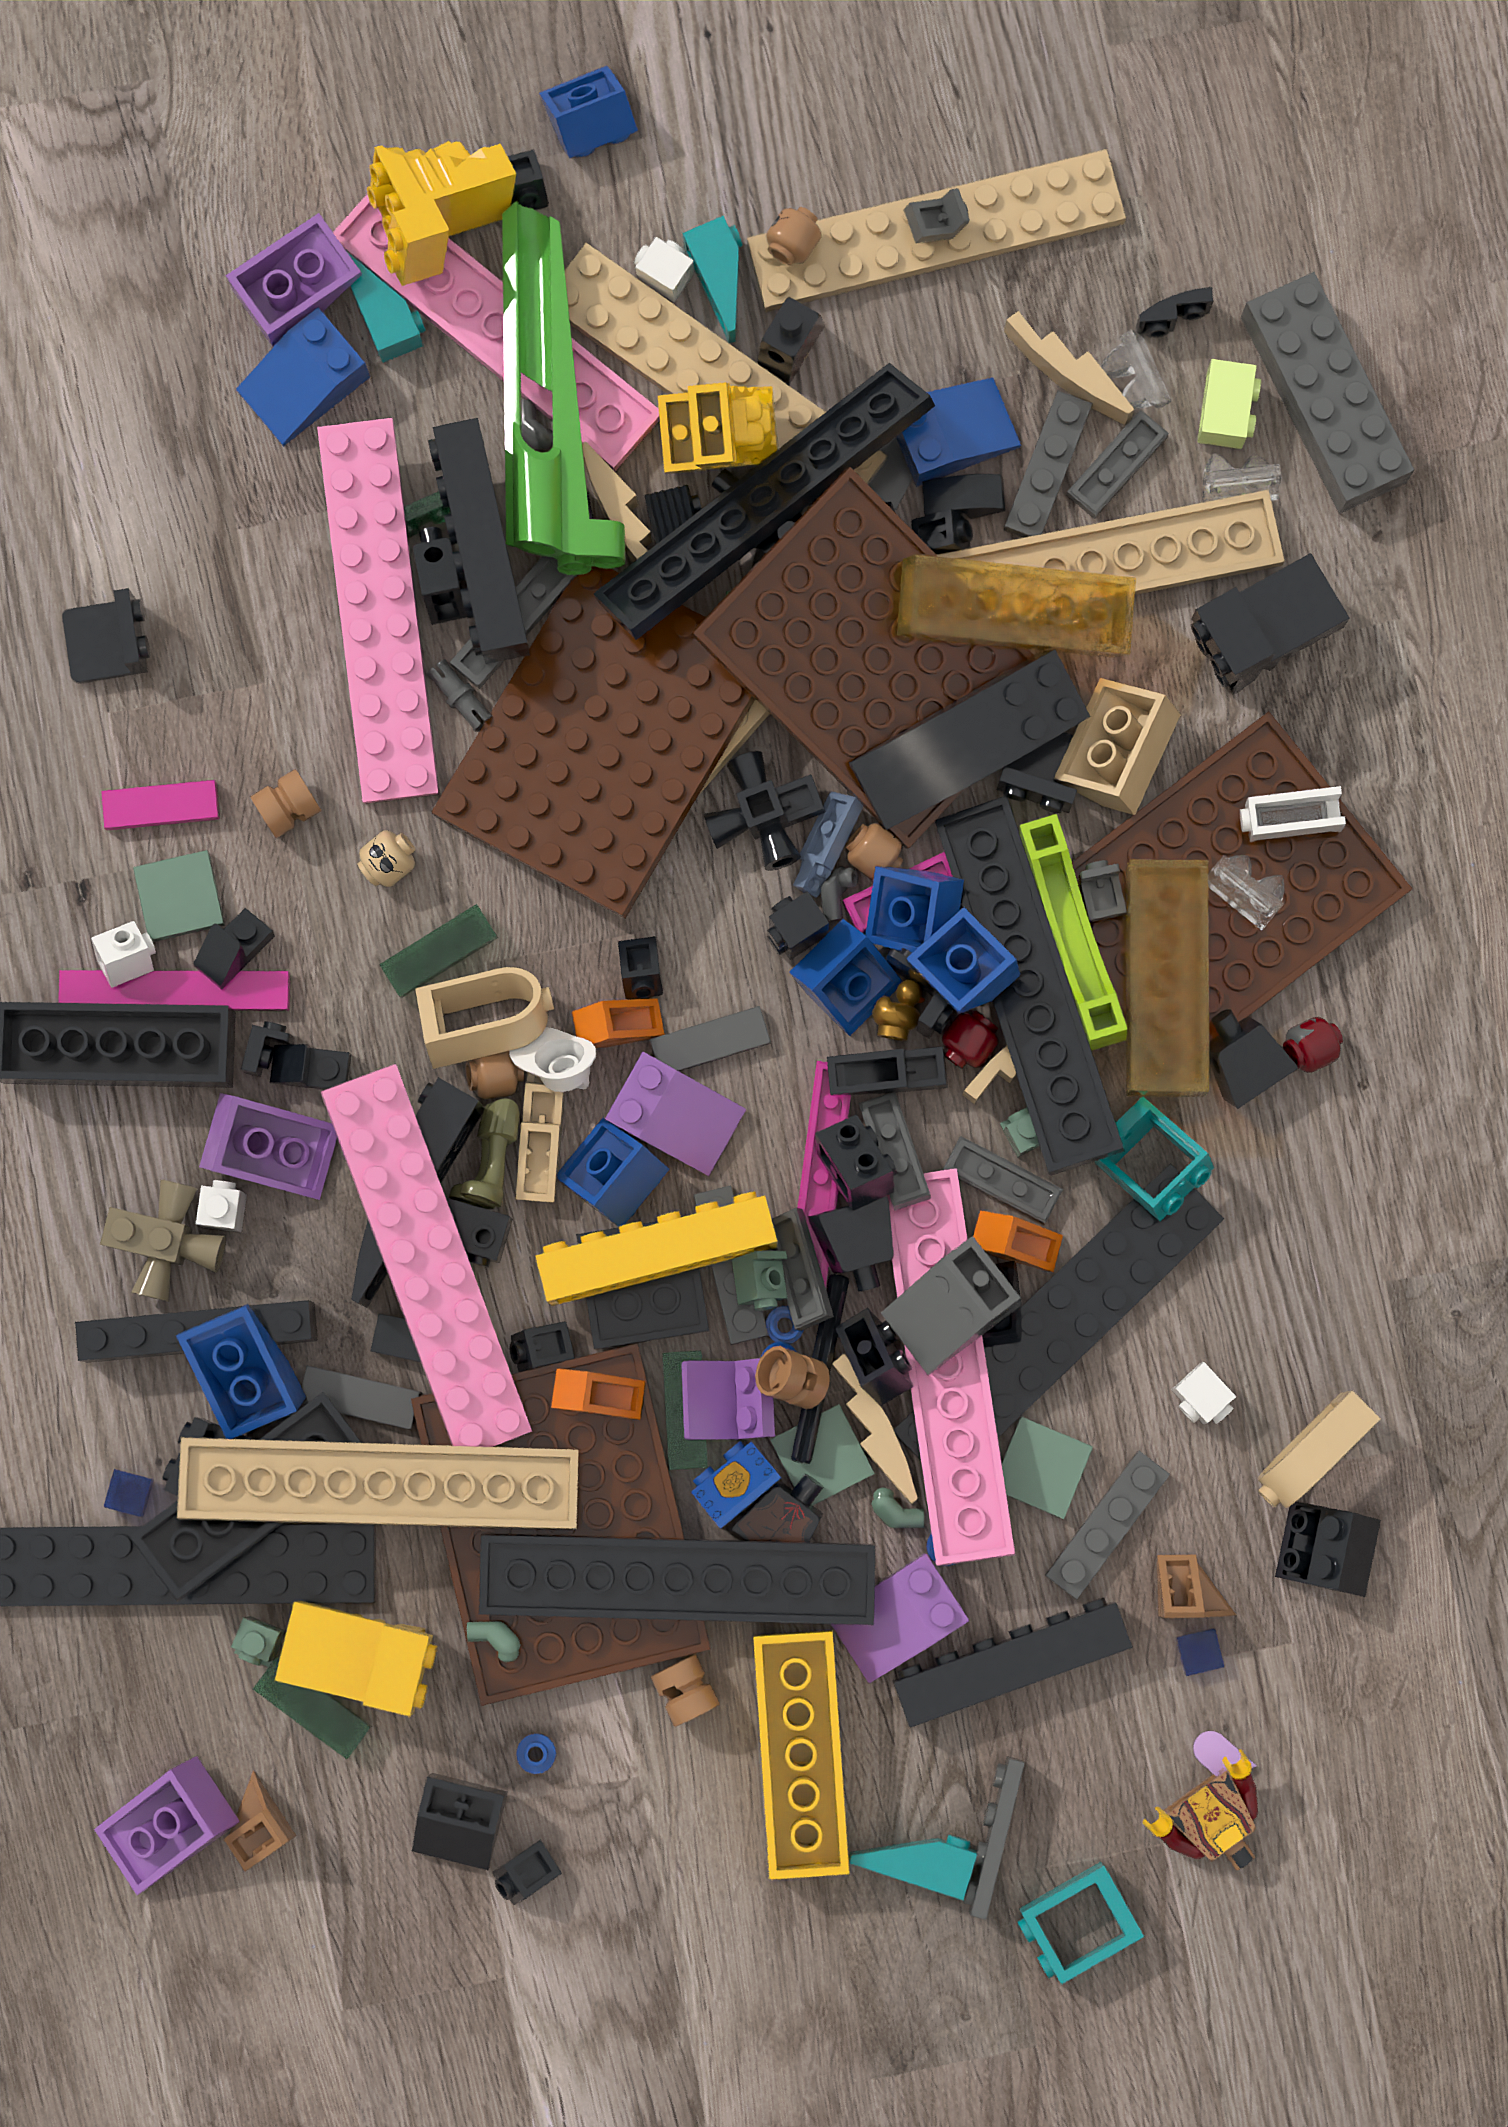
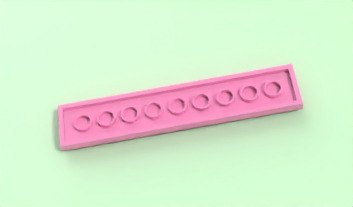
[333,195,660,472]
[317,418,439,804]
[321,1064,532,1447]
[887,1168,1015,1566]

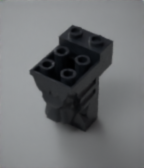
[1191,553,1350,695]

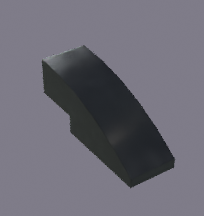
[827,1046,948,1096]

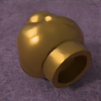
[872,980,925,1041]

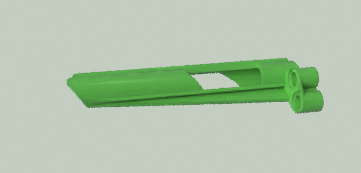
[502,201,625,575]

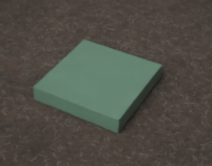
[133,850,225,942]
[770,1404,875,1506]
[1002,1417,1093,1519]

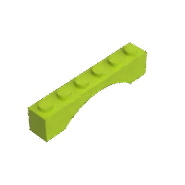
[1020,814,1128,1050]

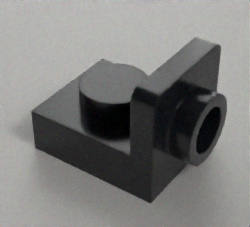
[507,149,549,210]
[911,509,973,555]
[618,936,663,1000]
[241,1021,294,1077]
[509,1321,575,1372]
[493,1840,562,1905]

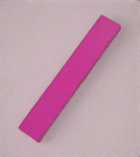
[58,970,290,1011]
[797,1061,851,1288]

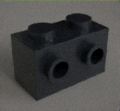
[767,891,829,960]
[815,1114,897,1211]
[445,1197,513,1268]
[835,1308,914,1406]

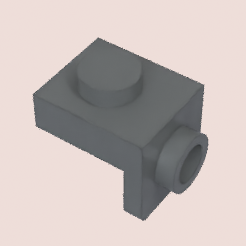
[904,188,970,244]
[1078,860,1127,922]

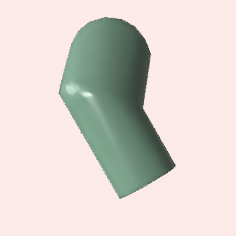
[871,1488,924,1528]
[467,1621,520,1662]

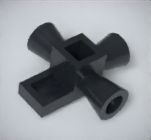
[703,751,826,871]

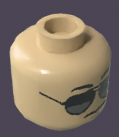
[358,830,416,887]

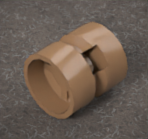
[250,769,322,839]
[755,1346,830,1409]
[650,1654,720,1727]

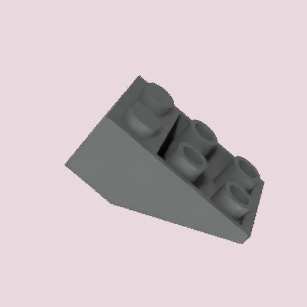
[881,1236,1022,1376]

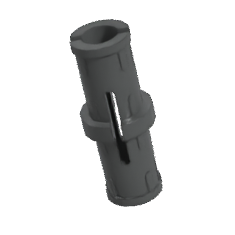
[427,659,492,732]

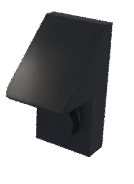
[193,908,275,989]
[270,1044,351,1090]

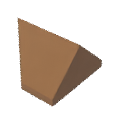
[1157,1555,1236,1618]
[224,1770,296,1871]

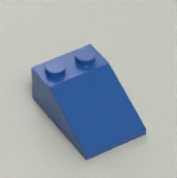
[236,307,370,447]
[896,378,1021,487]
[176,1304,306,1439]

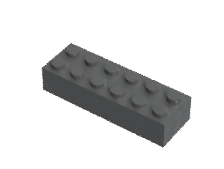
[1241,272,1414,514]

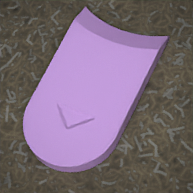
[1193,1731,1256,1777]

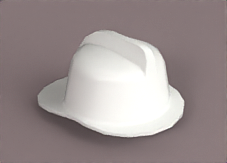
[509,1027,596,1092]

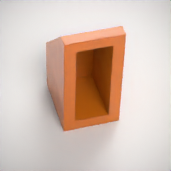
[572,998,665,1048]
[973,1210,1063,1272]
[551,1369,645,1420]

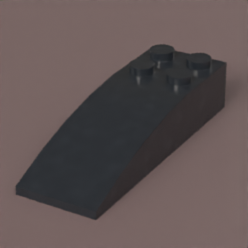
[849,649,1091,830]
[351,1077,484,1308]

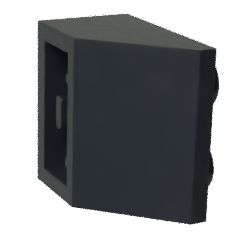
[1275,1501,1381,1597]
[412,1773,508,1870]

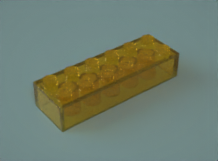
[897,554,1136,658]
[1126,859,1209,1097]

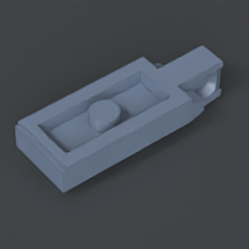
[793,792,864,897]

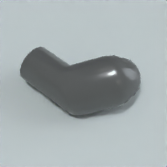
[521,400,553,450]
[821,866,858,920]

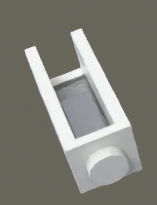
[1240,786,1346,842]

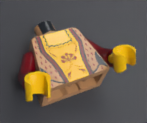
[1142,1749,1258,1870]

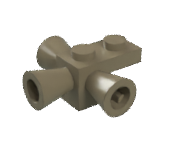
[100,1180,226,1302]

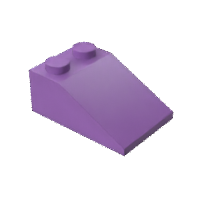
[226,213,362,347]
[605,1052,747,1176]
[199,1093,337,1200]
[831,1553,969,1683]
[94,1756,240,1895]

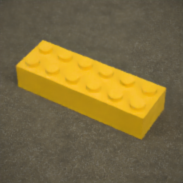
[535,1191,777,1306]
[754,1630,849,1880]

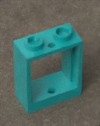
[1094,1096,1215,1221]
[1017,1862,1144,1984]

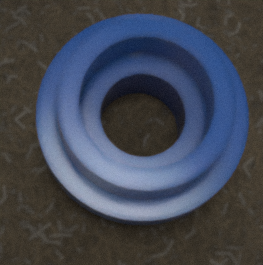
[766,1306,804,1344]
[516,1734,556,1774]

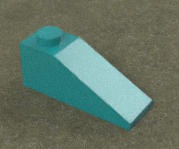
[682,215,743,344]
[346,251,426,363]
[848,1834,977,1900]

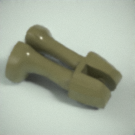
[449,1098,519,1209]

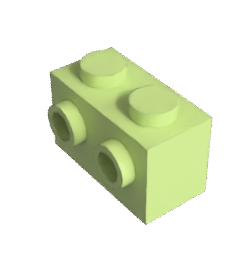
[1197,359,1261,449]

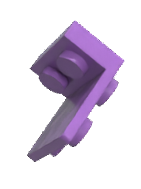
[682,1358,775,1440]

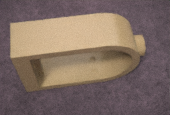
[415,967,554,1069]
[1257,1390,1380,1508]

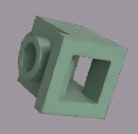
[1000,1107,1040,1158]
[732,1251,787,1311]
[231,1616,286,1668]

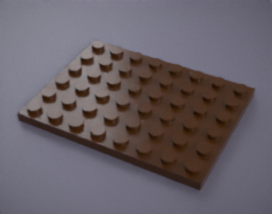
[691,467,1034,848]
[431,566,755,919]
[1072,711,1413,1076]
[411,1343,711,1706]

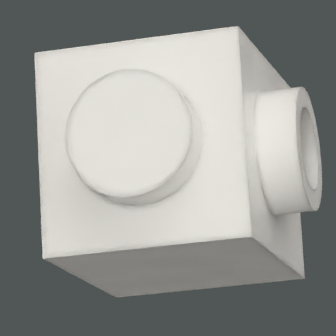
[634,237,694,303]
[91,921,156,988]
[196,1180,247,1232]
[1171,1362,1236,1424]

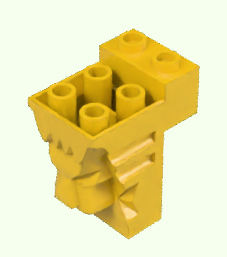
[367,141,516,286]
[657,382,778,474]
[275,1601,437,1716]

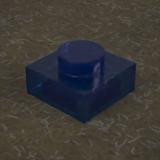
[103,1469,154,1517]
[1175,1628,1225,1676]

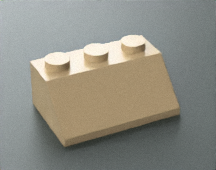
[1054,678,1181,815]

